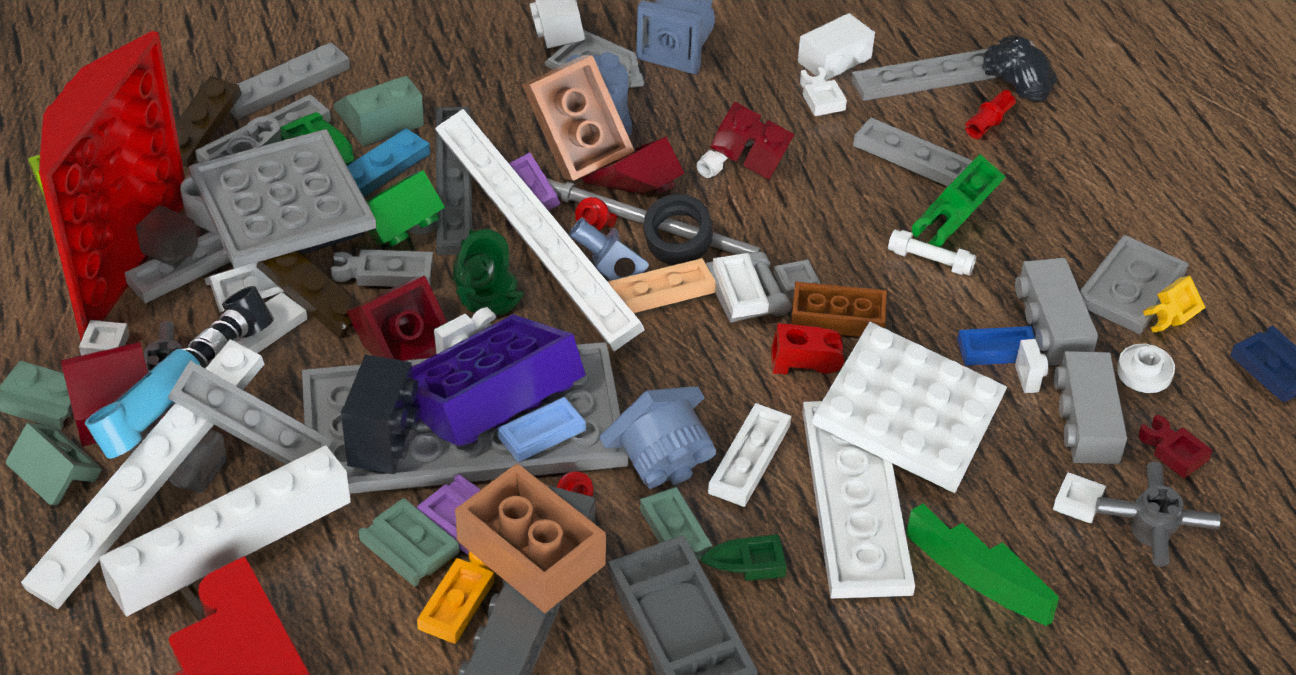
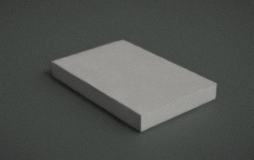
[1080,235,1189,334]

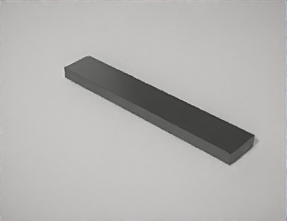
[436,107,472,255]

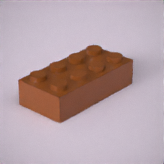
[791,281,887,337]

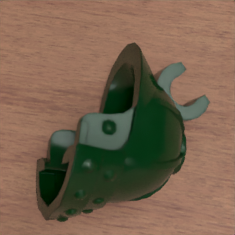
[452,229,524,316]

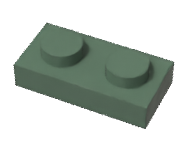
[640,487,712,560]

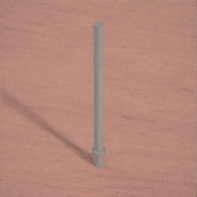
[547,179,761,255]

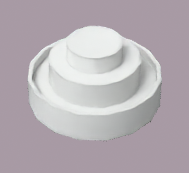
[1117,344,1175,393]

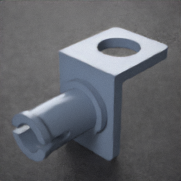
[569,218,649,281]

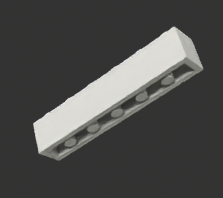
[99,445,351,617]

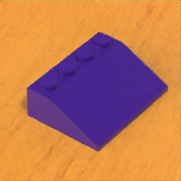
[412,314,586,446]

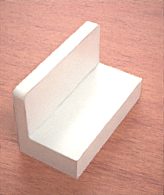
[204,262,285,312]

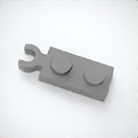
[331,250,434,287]

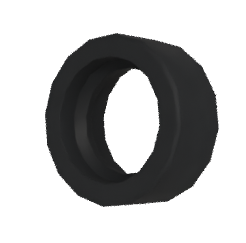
[643,194,713,265]

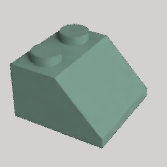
[334,76,424,147]

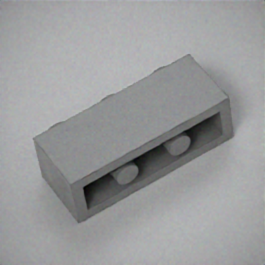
[1015,258,1098,365]
[1054,351,1127,464]

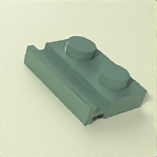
[0,361,73,430]
[359,498,459,587]

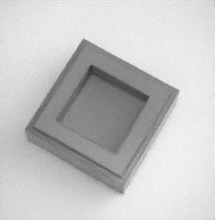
[774,259,821,299]

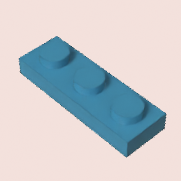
[347,128,430,197]

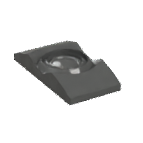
[607,535,758,675]

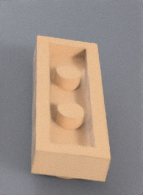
[608,258,716,313]

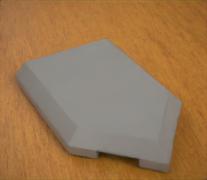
[545,30,644,88]

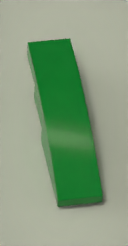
[906,503,1059,626]

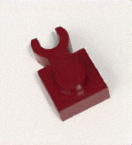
[1138,414,1213,478]

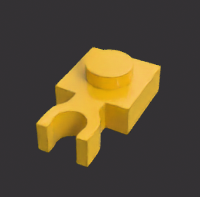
[1143,276,1206,332]

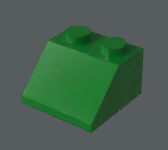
[366,170,445,247]

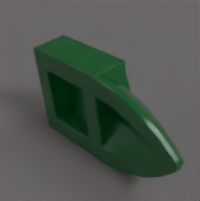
[701,534,787,581]

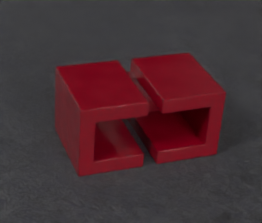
[710,101,795,180]

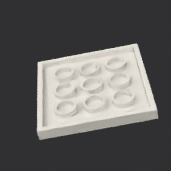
[811,322,1007,493]

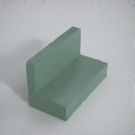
[6,423,103,505]

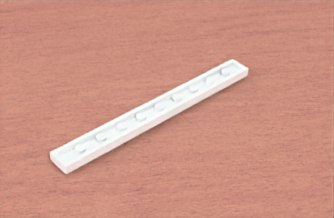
[435,109,645,351]

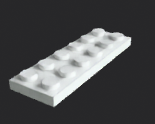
[802,401,915,598]

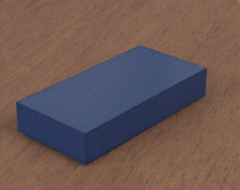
[957,326,1035,366]

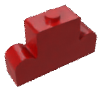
[169,556,310,675]

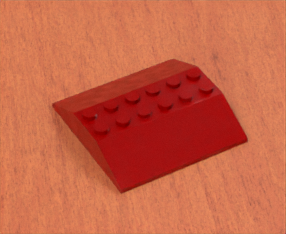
[39,31,185,341]

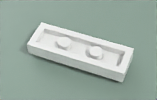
[708,403,791,507]

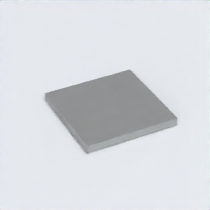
[189,129,376,269]

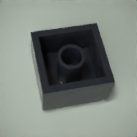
[341,354,420,474]

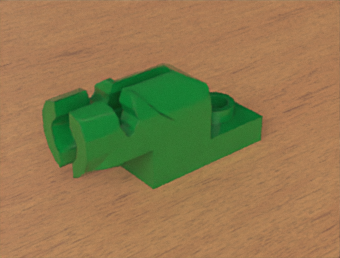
[912,154,1006,247]

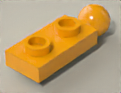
[417,551,494,644]

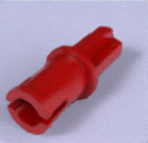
[965,90,1016,139]

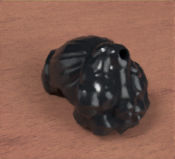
[982,35,1057,103]

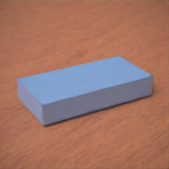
[497,397,586,462]

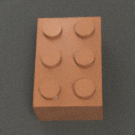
[521,55,635,181]
[455,463,606,613]

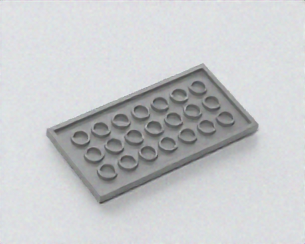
[302,342,628,494]

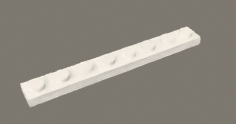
[21,339,265,609]

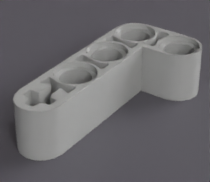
[180,116,282,235]

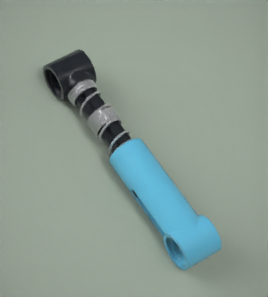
[85,286,274,459]

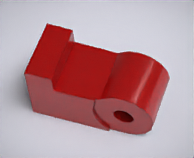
[771,323,845,374]

